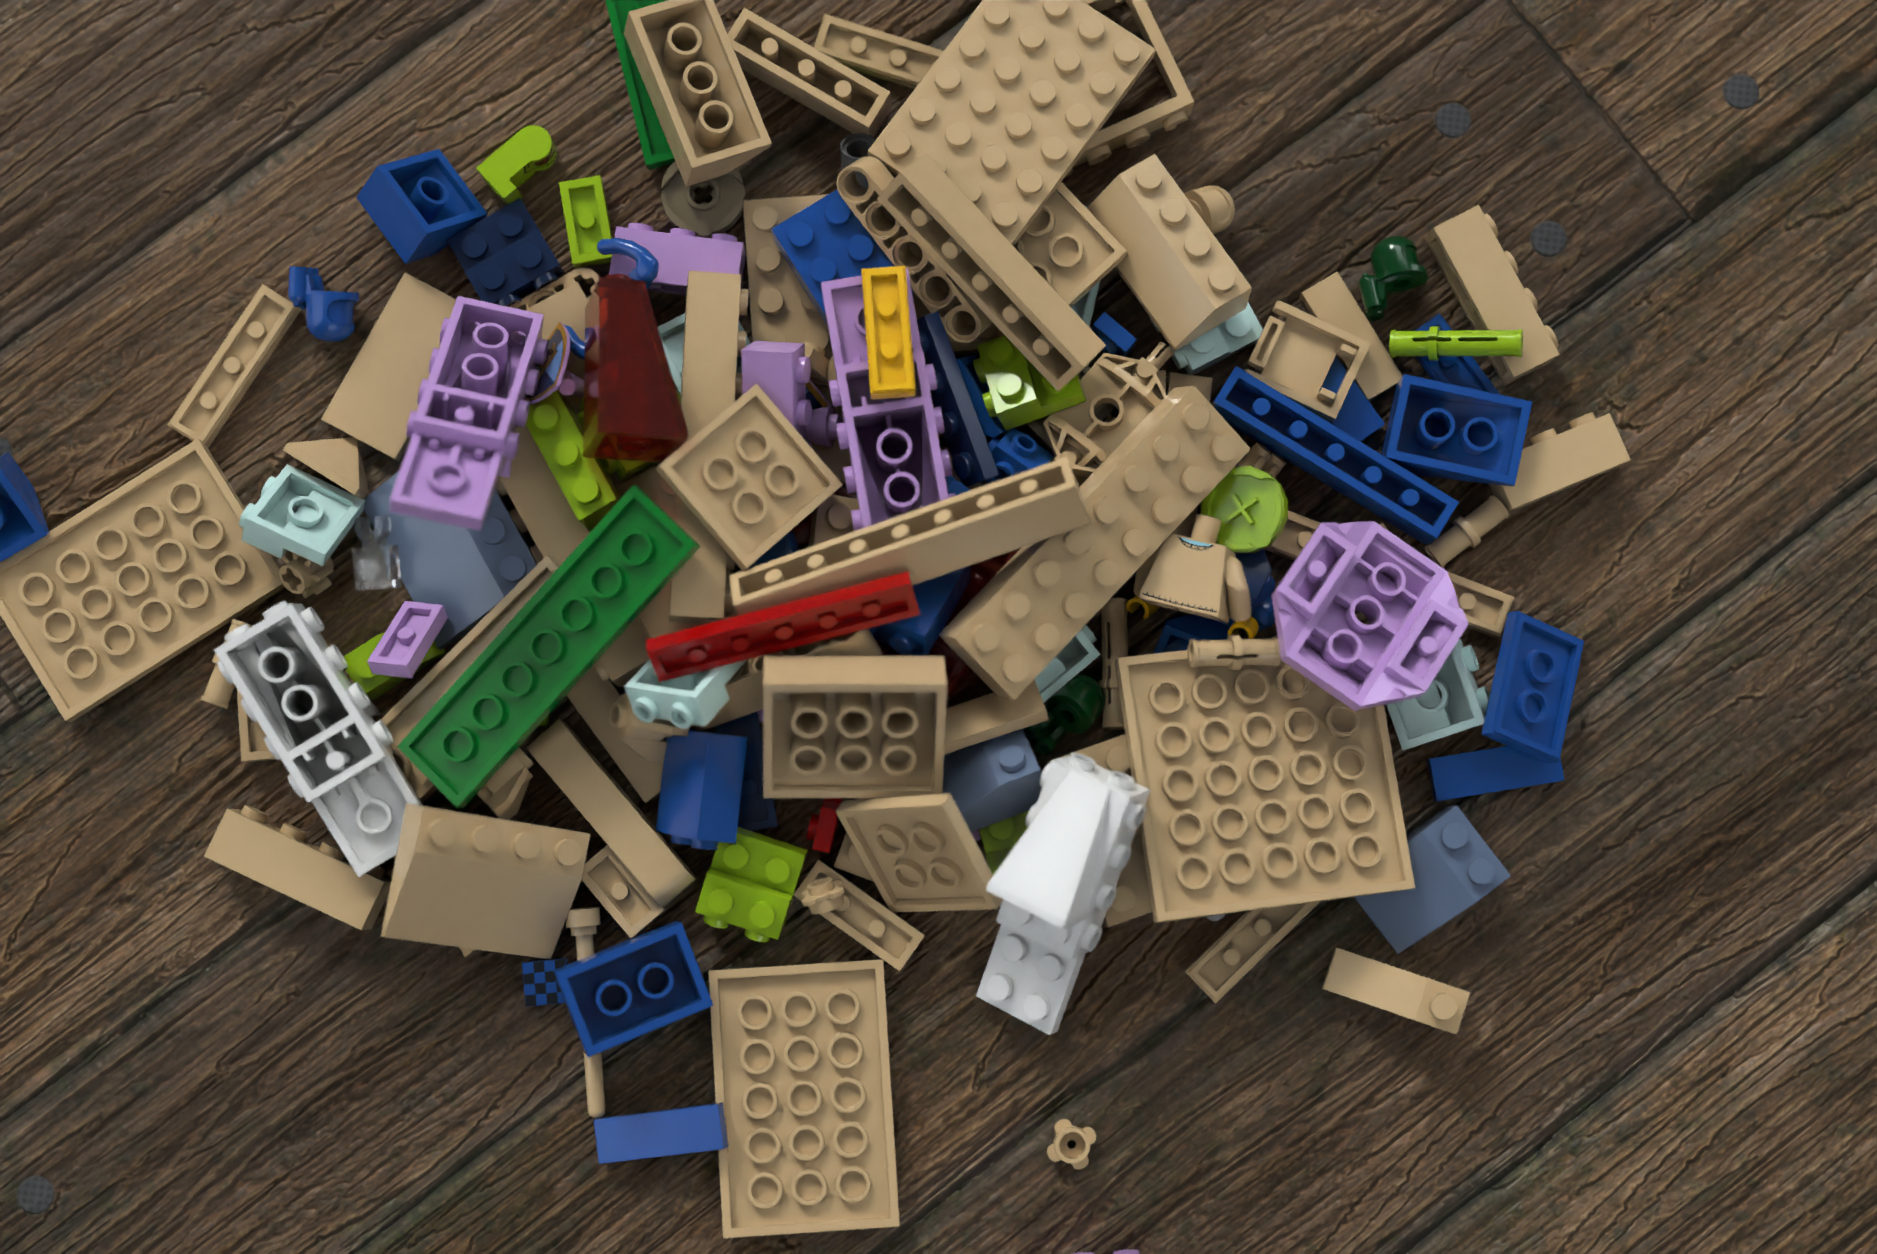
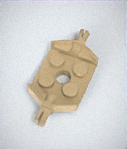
[1043,342,1174,478]

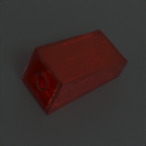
[583,274,688,463]

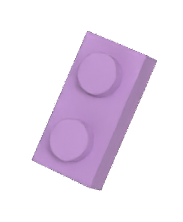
[367,601,448,678]

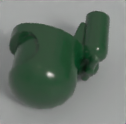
[1358,236,1428,321]
[1023,674,1106,755]

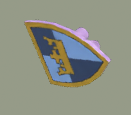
[525,321,590,404]

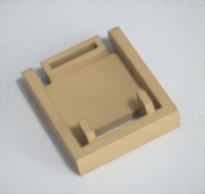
[1244,301,1371,423]

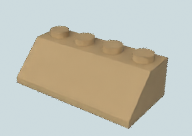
[624,0,772,187]
[1087,154,1252,351]

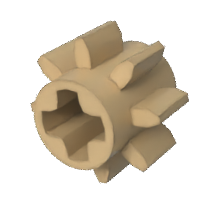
[279,550,334,598]

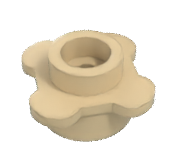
[801,877,844,914]
[1047,1119,1096,1169]

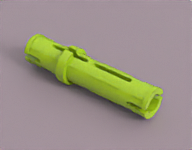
[1389,326,1523,361]

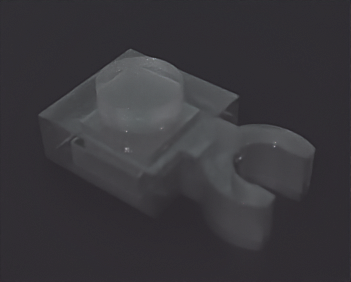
[352,515,402,591]

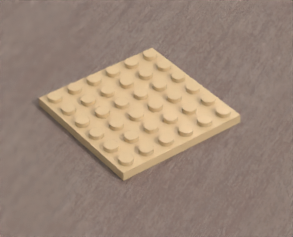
[1114,650,1415,923]

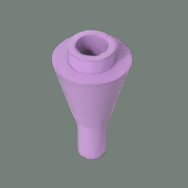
[806,405,842,448]

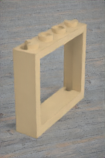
[1064,0,1194,178]

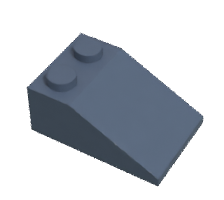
[942,729,1042,832]
[1354,805,1511,954]

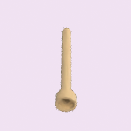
[565,907,605,1119]

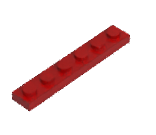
[646,571,920,682]

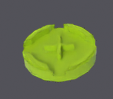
[1201,466,1288,553]

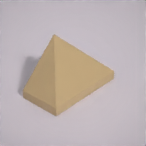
[283,437,369,499]

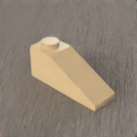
[1322,947,1470,1035]

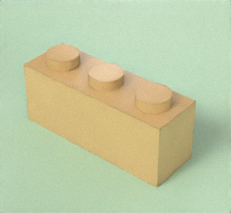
[1489,412,1631,513]

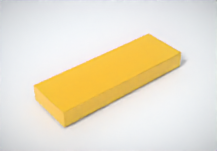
[861,266,915,400]

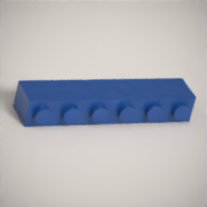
[1212,366,1459,545]

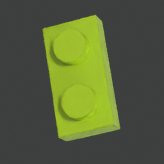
[559,175,613,268]

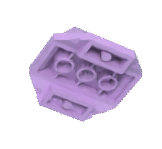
[1272,521,1469,711]

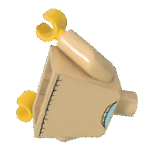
[1126,514,1259,639]

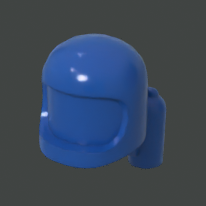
[288,266,359,342]

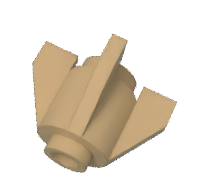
[609,693,689,763]
[477,747,534,820]

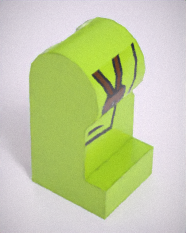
[476,125,557,205]

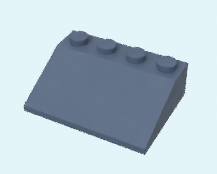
[363,471,538,650]

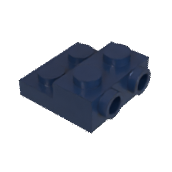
[447,198,565,307]

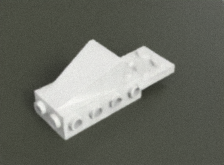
[214,601,423,877]
[976,753,1151,1035]

